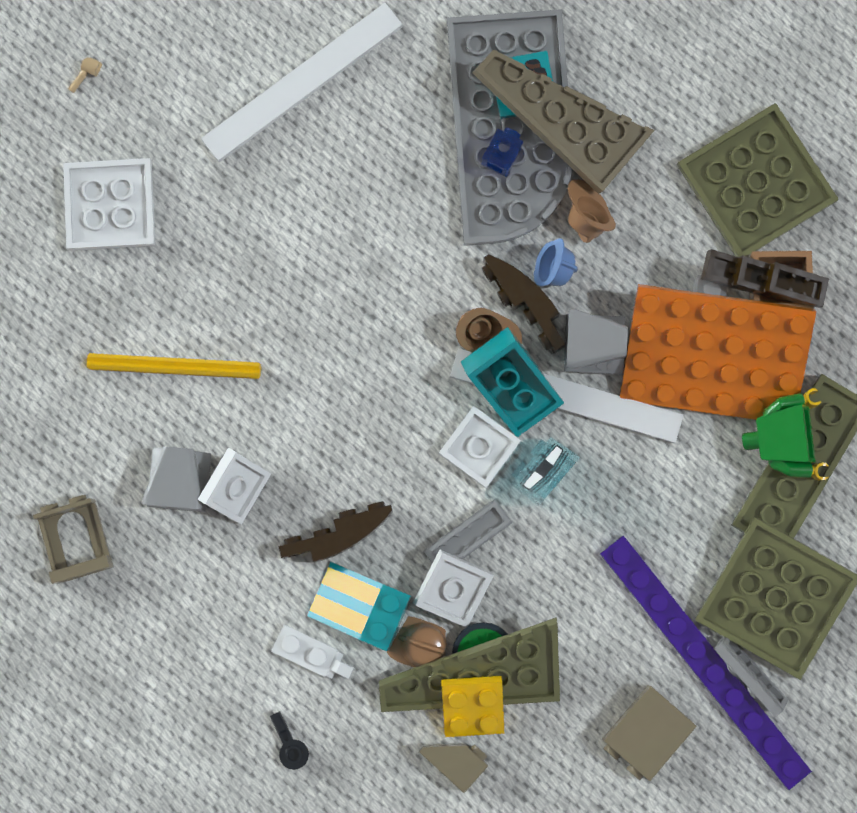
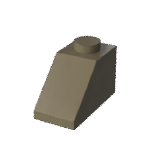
[419,744,488,793]

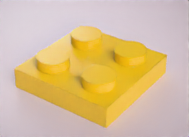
[441,676,505,737]

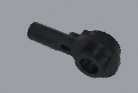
[270,711,309,770]

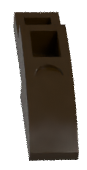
[481,254,566,354]
[278,501,393,563]

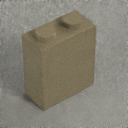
[602,685,697,781]

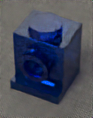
[481,127,524,177]

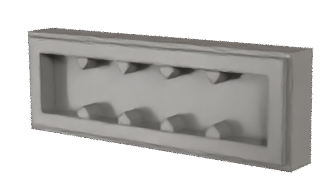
[423,499,512,563]
[714,637,788,717]

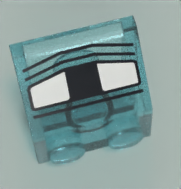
[511,437,580,506]

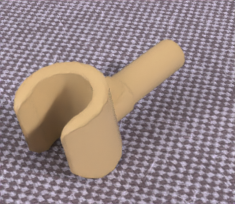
[68,57,102,93]

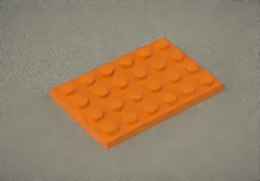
[619,284,817,420]

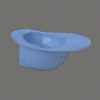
[534,238,578,287]

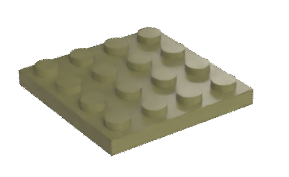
[677,103,839,257]
[695,516,857,680]

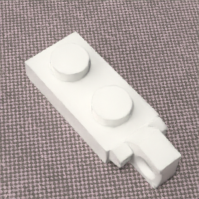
[271,624,354,679]

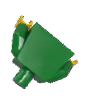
[742,388,829,480]

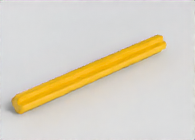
[86,353,261,379]

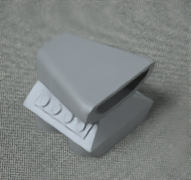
[564,309,628,374]
[142,446,211,512]

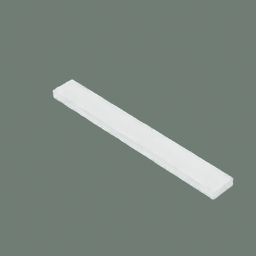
[201,3,403,163]
[450,348,683,444]

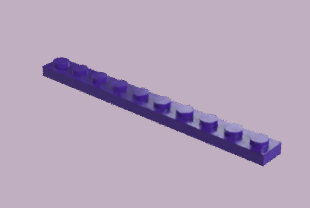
[600,535,812,790]

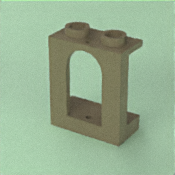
[33,495,114,584]

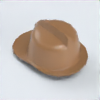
[567,179,616,243]
[456,308,522,353]
[387,616,447,668]

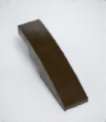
[701,249,829,308]

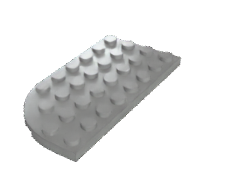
[447,9,573,246]

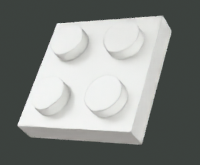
[439,406,521,488]
[198,448,271,525]
[413,550,494,627]

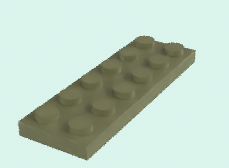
[731,374,857,538]

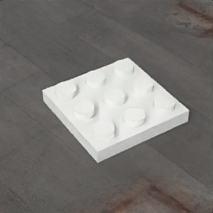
[63,158,156,251]

